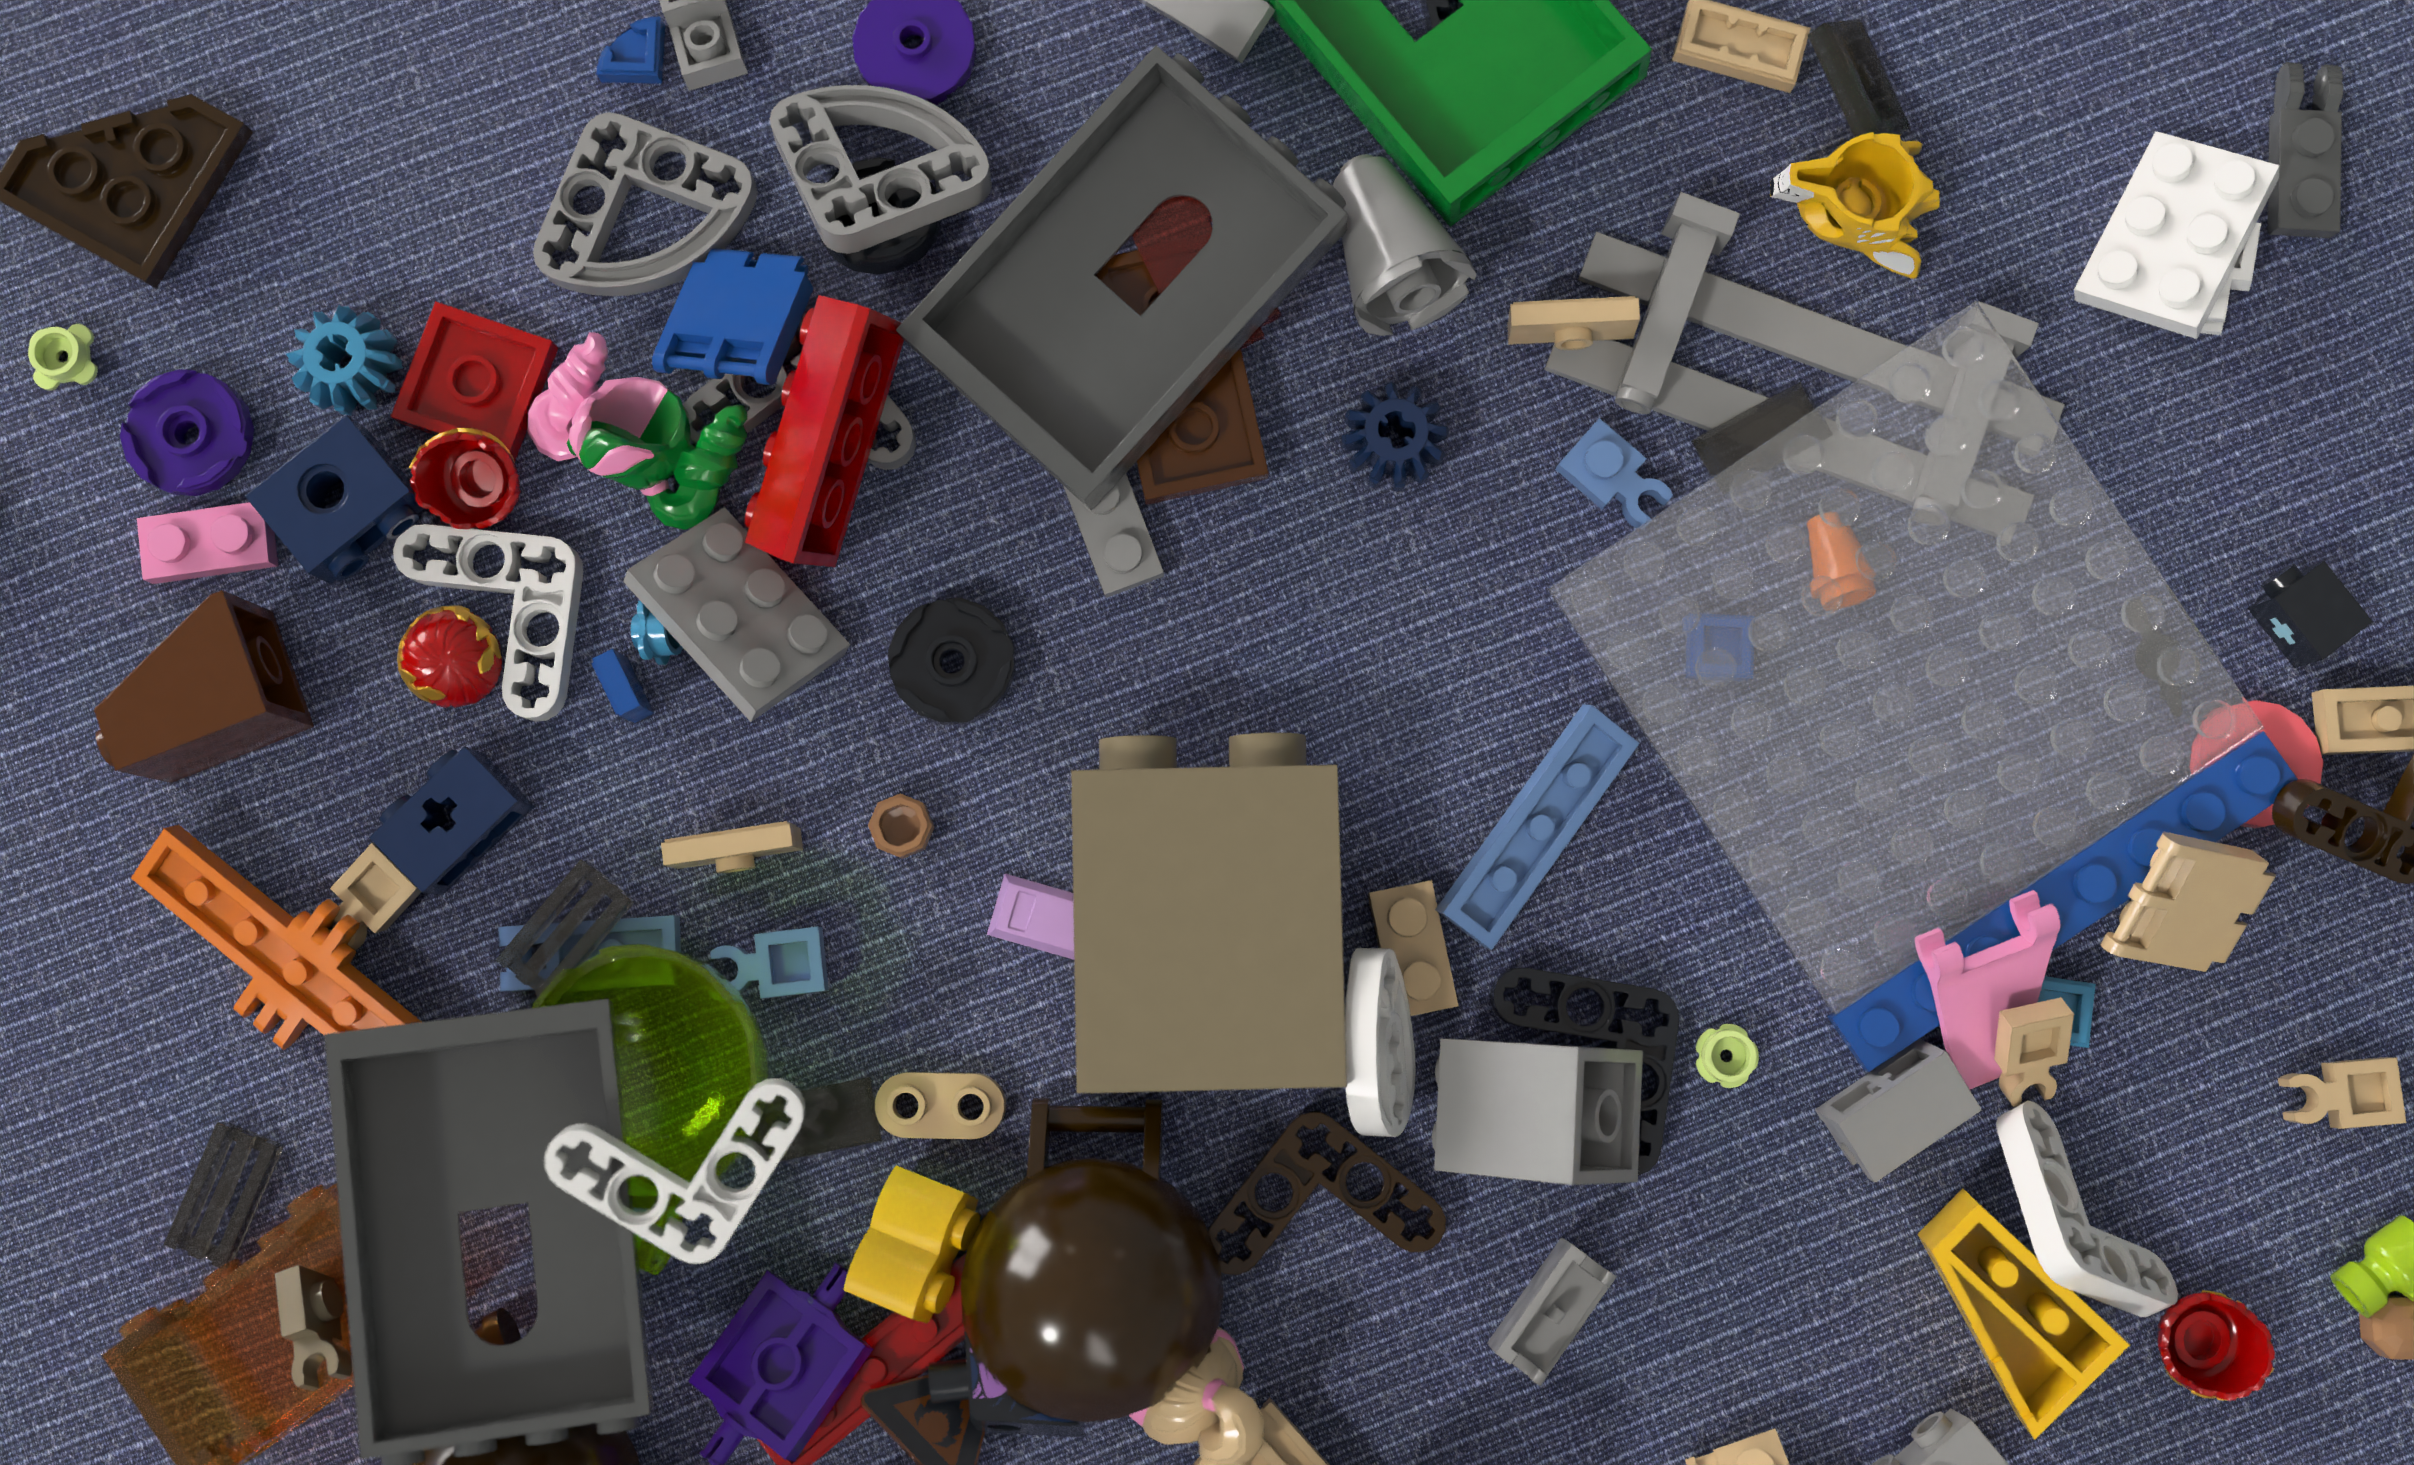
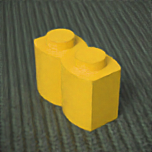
[843,1165,980,1323]

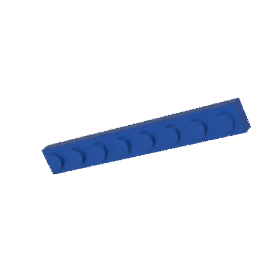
[1827,731,2298,1072]

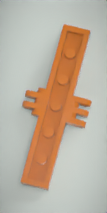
[131,825,422,1050]

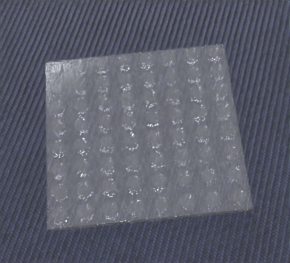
[1547,301,2265,1015]

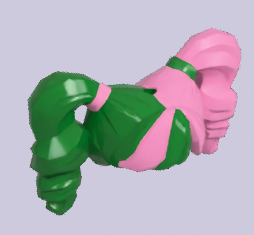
[527,332,748,530]

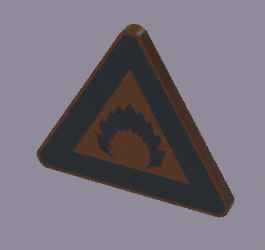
[861,1375,985,1465]

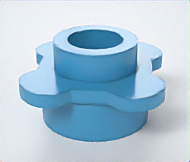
[631,600,683,665]

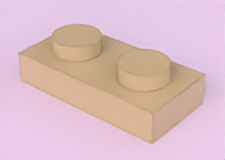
[2312,686,2414,755]
[1368,880,1458,1016]

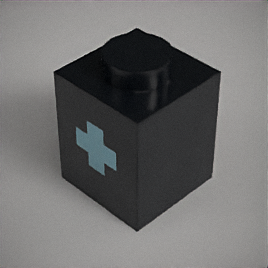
[2247,561,2373,668]

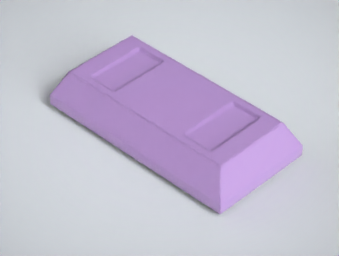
[987,874,1074,960]

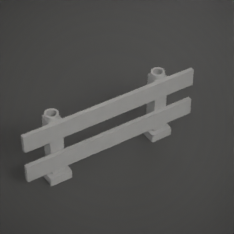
[1544,192,2065,544]

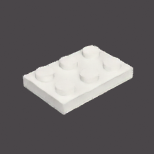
[2074,131,2280,339]

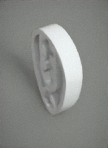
[1345,948,1416,1137]

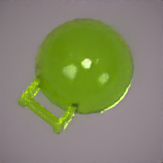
[532,944,769,1275]

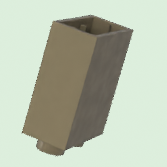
[1071,733,1347,1094]

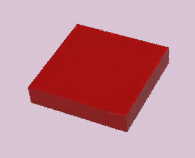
[390,301,559,462]

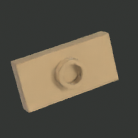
[1671,0,1811,93]
[1507,296,1640,350]
[661,821,803,873]

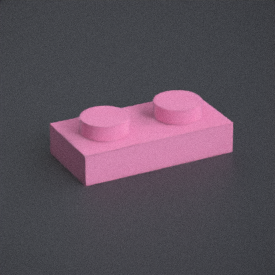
[137,502,278,584]

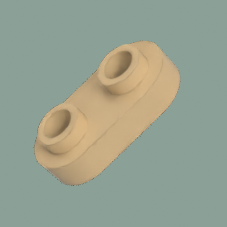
[875,1072,1006,1139]

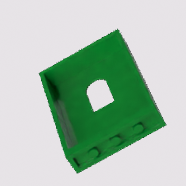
[1264,0,1652,227]

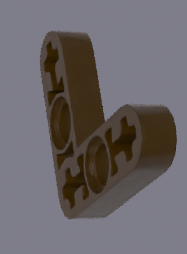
[2272,755,2414,884]
[1208,1111,1446,1275]

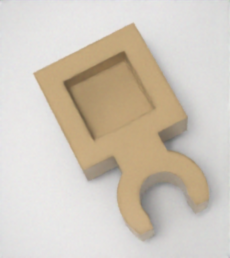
[329,843,421,951]
[1994,997,2074,1107]
[2278,1057,2406,1129]

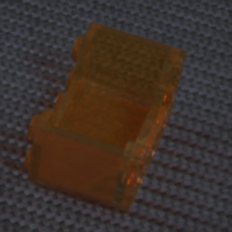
[102,1183,354,1465]

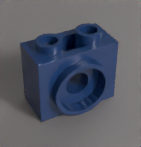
[245,414,424,584]

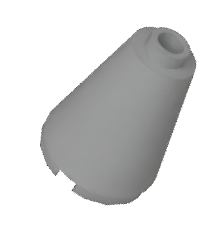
[1333,154,1476,336]

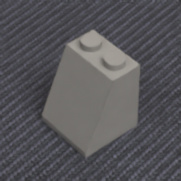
[1432,1038,1643,1185]

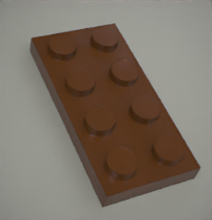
[1096,235,1269,505]

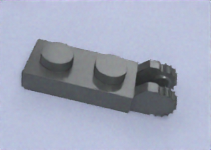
[2267,62,2343,239]

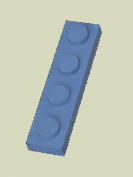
[1435,704,1640,950]

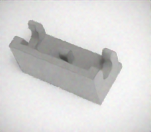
[1815,1039,1982,1183]
[1487,1237,1617,1386]

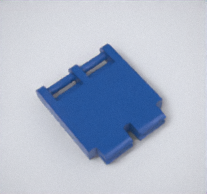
[652,248,814,385]

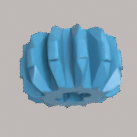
[286,305,404,416]

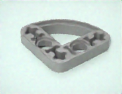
[770,85,992,254]
[533,112,758,296]

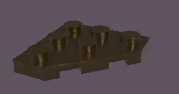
[0,94,253,289]

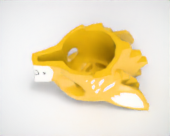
[1770,132,1940,279]

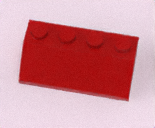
[745,295,904,567]

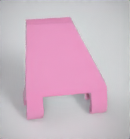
[1915,890,2060,1090]

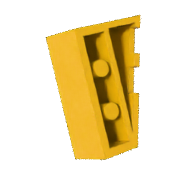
[1917,1188,2130,1440]

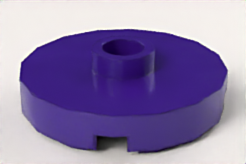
[852,0,977,105]
[120,369,254,497]

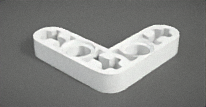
[393,524,583,722]
[545,1079,805,1264]
[1996,1101,2178,1317]

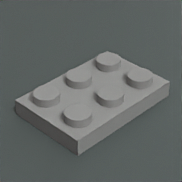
[623,507,850,722]

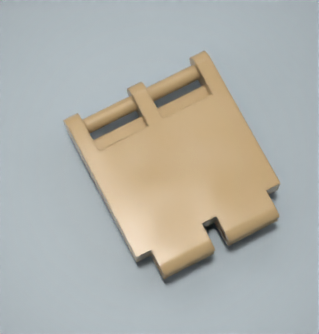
[2100,832,2276,972]

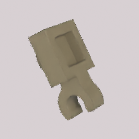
[275,1265,352,1391]

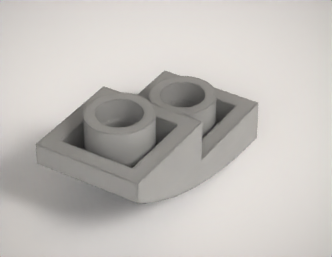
[659,0,748,91]
[1139,0,1275,63]

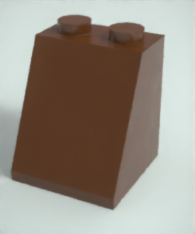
[93,590,314,783]

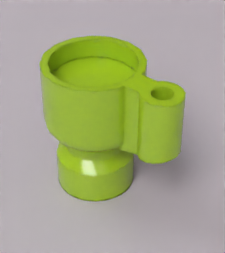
[2330,1215,2414,1318]

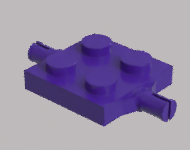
[688,1262,874,1465]

